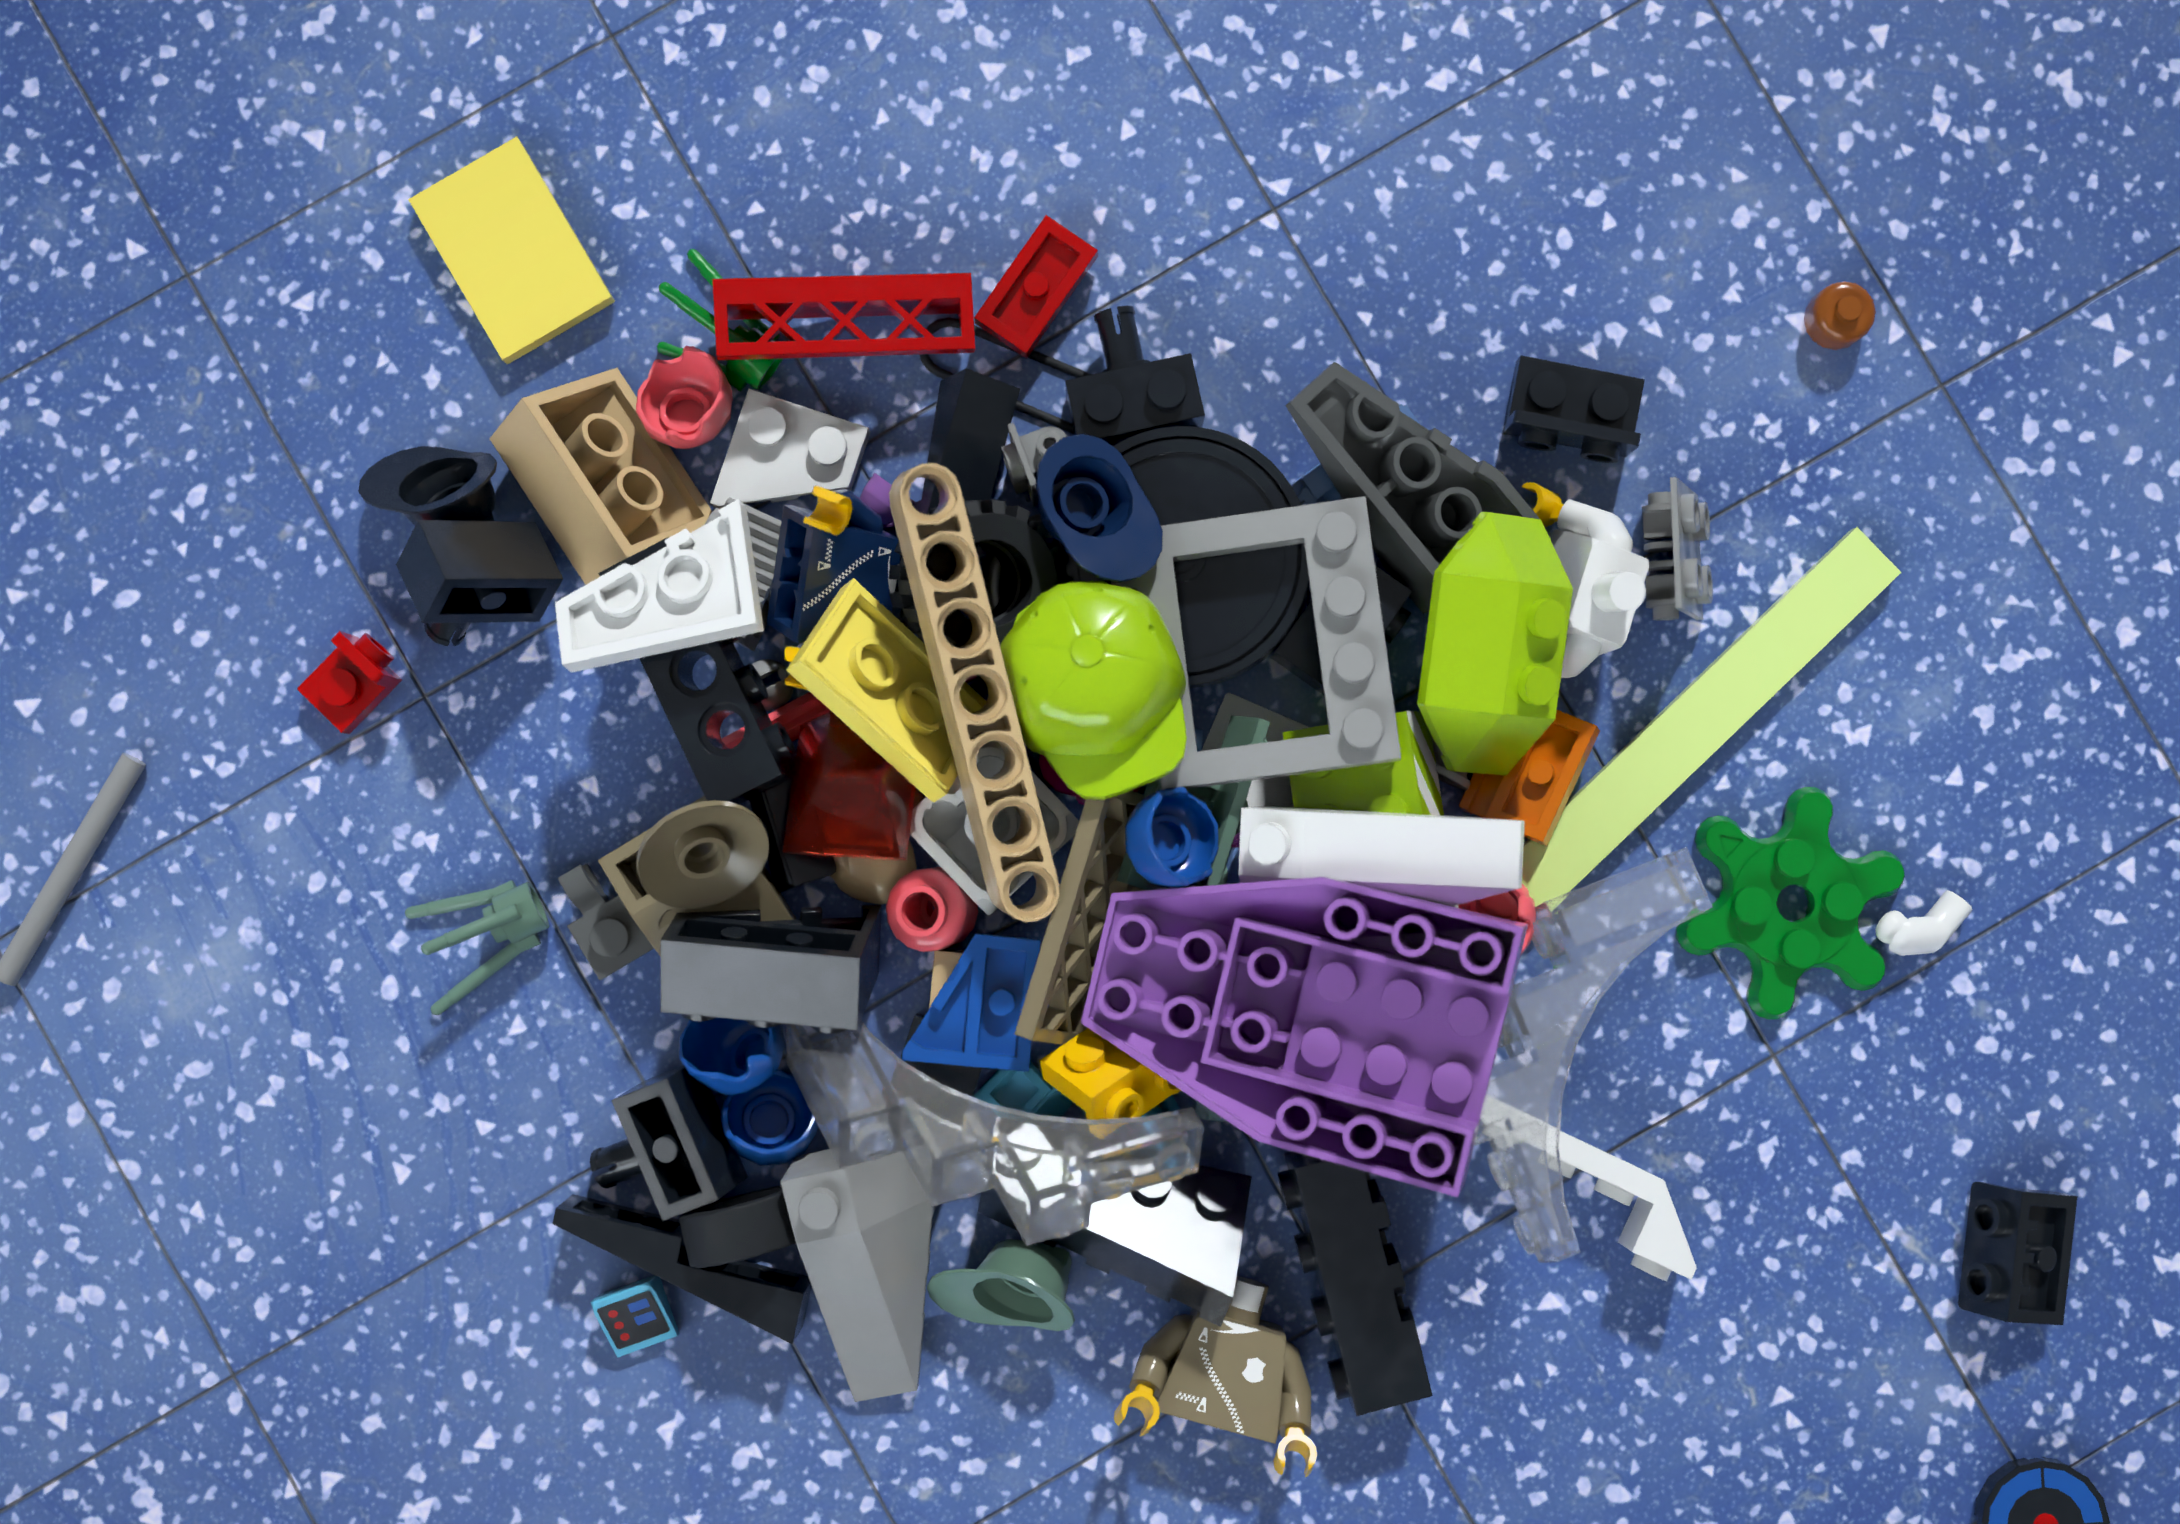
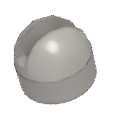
[752,659,794,711]

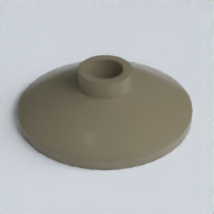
[636,801,769,909]

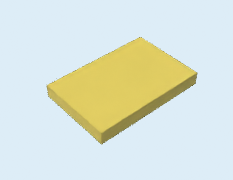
[408,136,616,365]
[786,578,987,803]

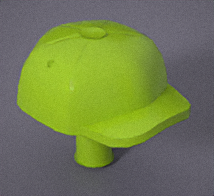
[1000,581,1187,800]

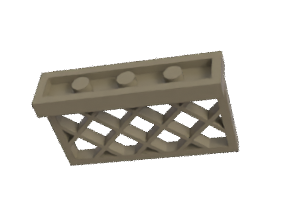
[1014,790,1144,1045]

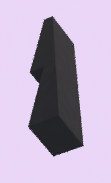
[891,368,1020,634]
[552,1194,812,1344]

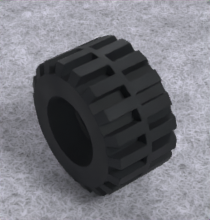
[889,500,1067,648]

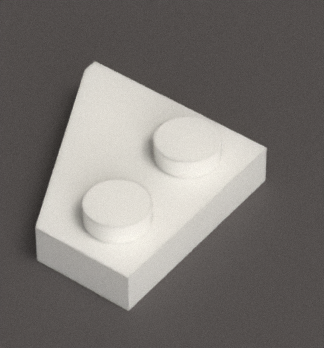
[710,389,871,509]

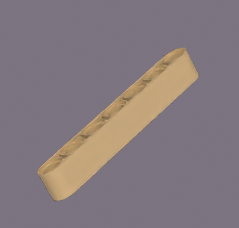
[889,463,1060,922]

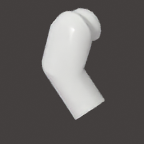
[1876,890,1973,956]

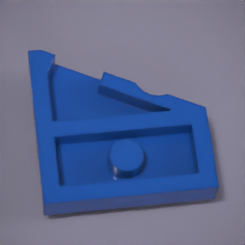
[902,933,1041,1072]

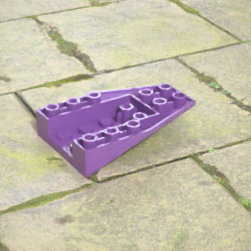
[1081,877,1528,1197]

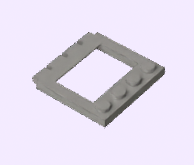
[1111,496,1401,789]

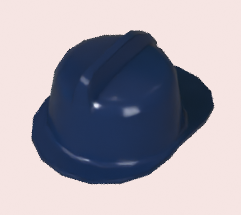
[1036,434,1163,582]

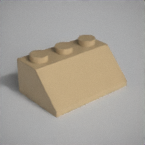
[489,368,713,585]

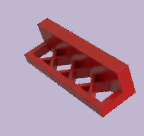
[712,273,975,360]

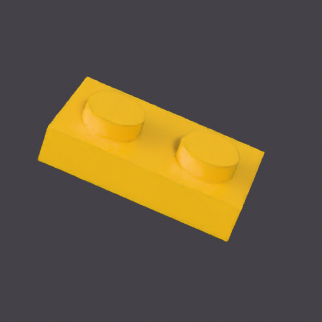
[1040,1028,1181,1144]

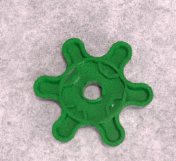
[1675,787,1905,1020]

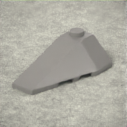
[780,1131,936,1402]

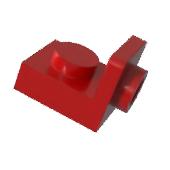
[297,631,402,734]

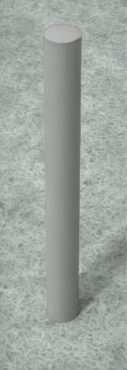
[0,753,146,986]

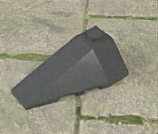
[1285,362,1539,614]

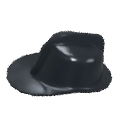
[358,446,497,526]

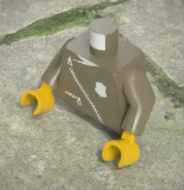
[1113,1276,1317,1477]

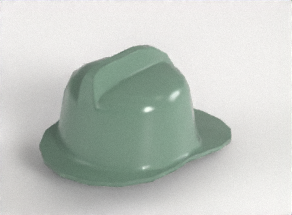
[927,1239,1075,1331]

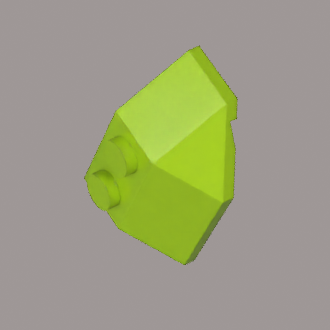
[1417,512,1573,775]

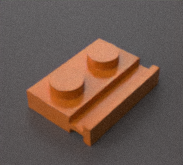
[1459,710,1600,846]

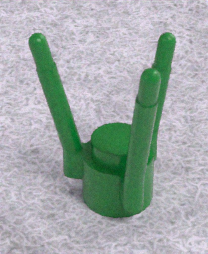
[657,249,784,392]

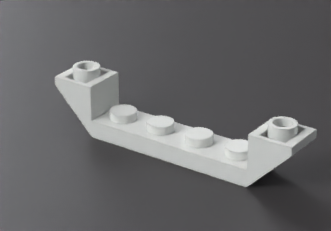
[1477,1096,1697,1281]

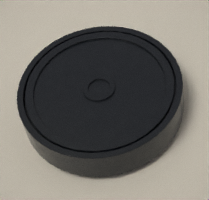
[1052,426,1310,688]

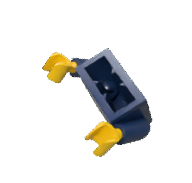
[767,485,901,690]

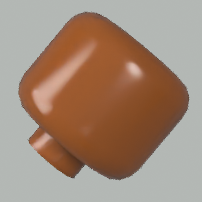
[1804,281,1876,350]

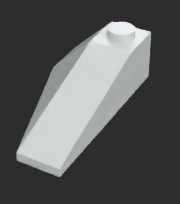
[1238,806,1525,906]

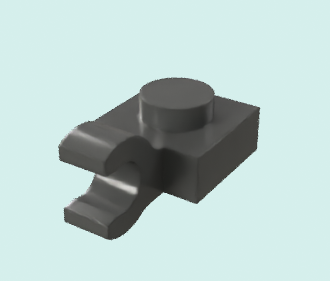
[558,864,654,980]

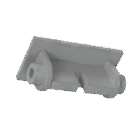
[1001,422,1067,506]

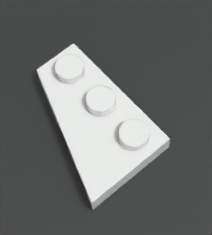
[555,499,764,673]

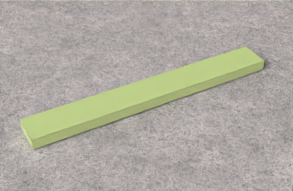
[1522,527,1902,922]

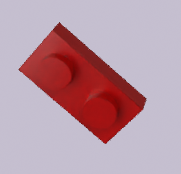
[974,215,1098,359]

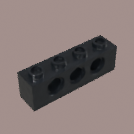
[599,537,797,804]

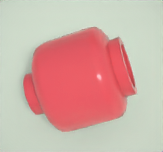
[886,867,978,952]

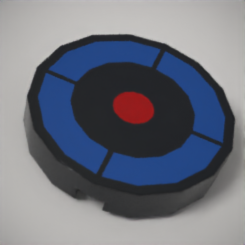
[1974,1457,2110,1524]

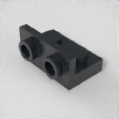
[1503,355,1645,463]
[1958,1182,2078,1325]

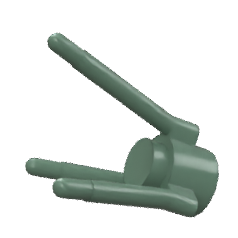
[405,880,549,1015]

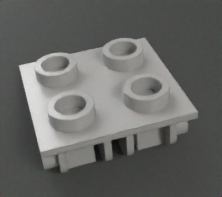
[1642,477,1713,621]

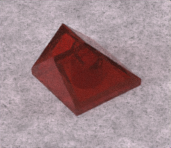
[783,712,916,861]

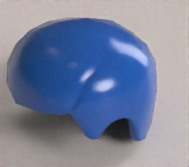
[1125,787,1219,888]
[679,1017,785,1095]
[721,1069,820,1166]

